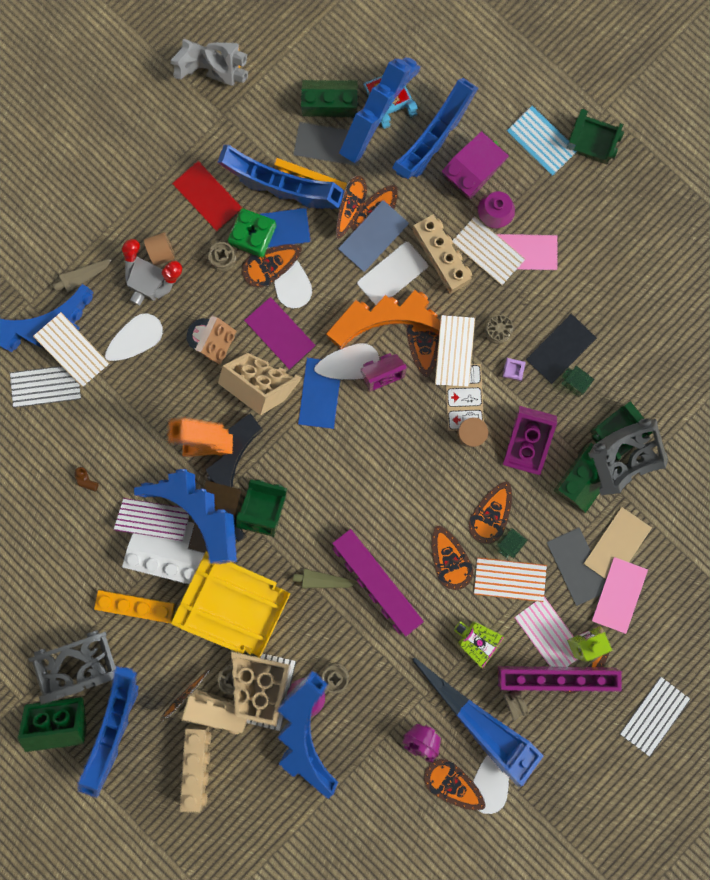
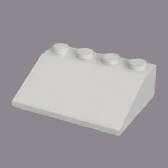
[122,522,204,584]

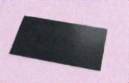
[526,314,597,384]

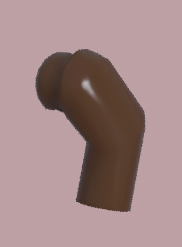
[74,467,99,492]

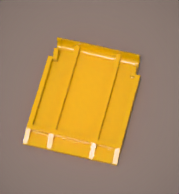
[171,551,291,658]

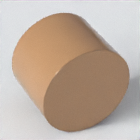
[144,232,175,266]
[457,417,488,447]

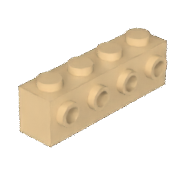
[413,214,472,294]
[180,724,211,813]

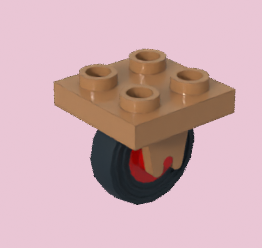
[186,315,237,365]

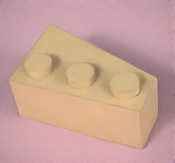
[182,689,248,734]

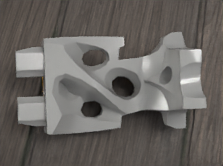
[171,39,248,86]

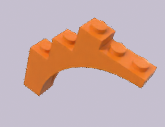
[326,290,441,349]
[168,419,233,457]

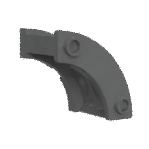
[589,418,668,495]
[28,630,116,704]

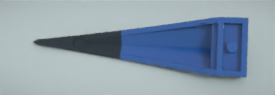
[412,658,543,787]

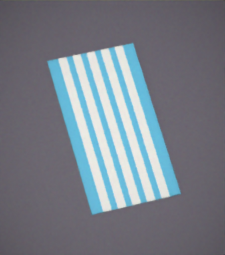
[507,106,576,175]

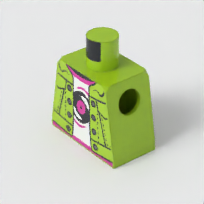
[454,621,504,668]
[567,626,612,661]

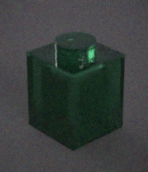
[561,365,595,397]
[496,528,528,559]

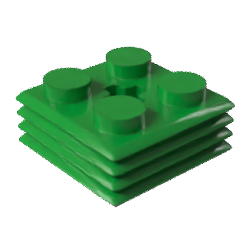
[228,208,277,257]

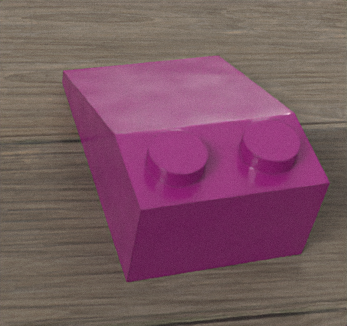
[442,131,509,200]
[361,353,407,392]
[503,406,557,475]

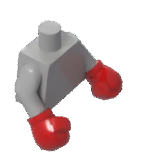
[122,239,183,306]

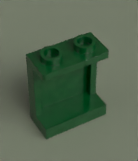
[566,108,624,164]
[590,401,653,461]
[236,479,287,537]

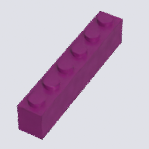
[332,529,424,637]
[498,666,622,691]

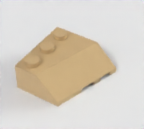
[218,353,302,415]
[231,652,291,726]

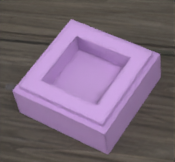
[502,358,526,381]

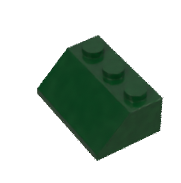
[301,80,358,117]
[554,443,618,513]
[17,697,87,752]

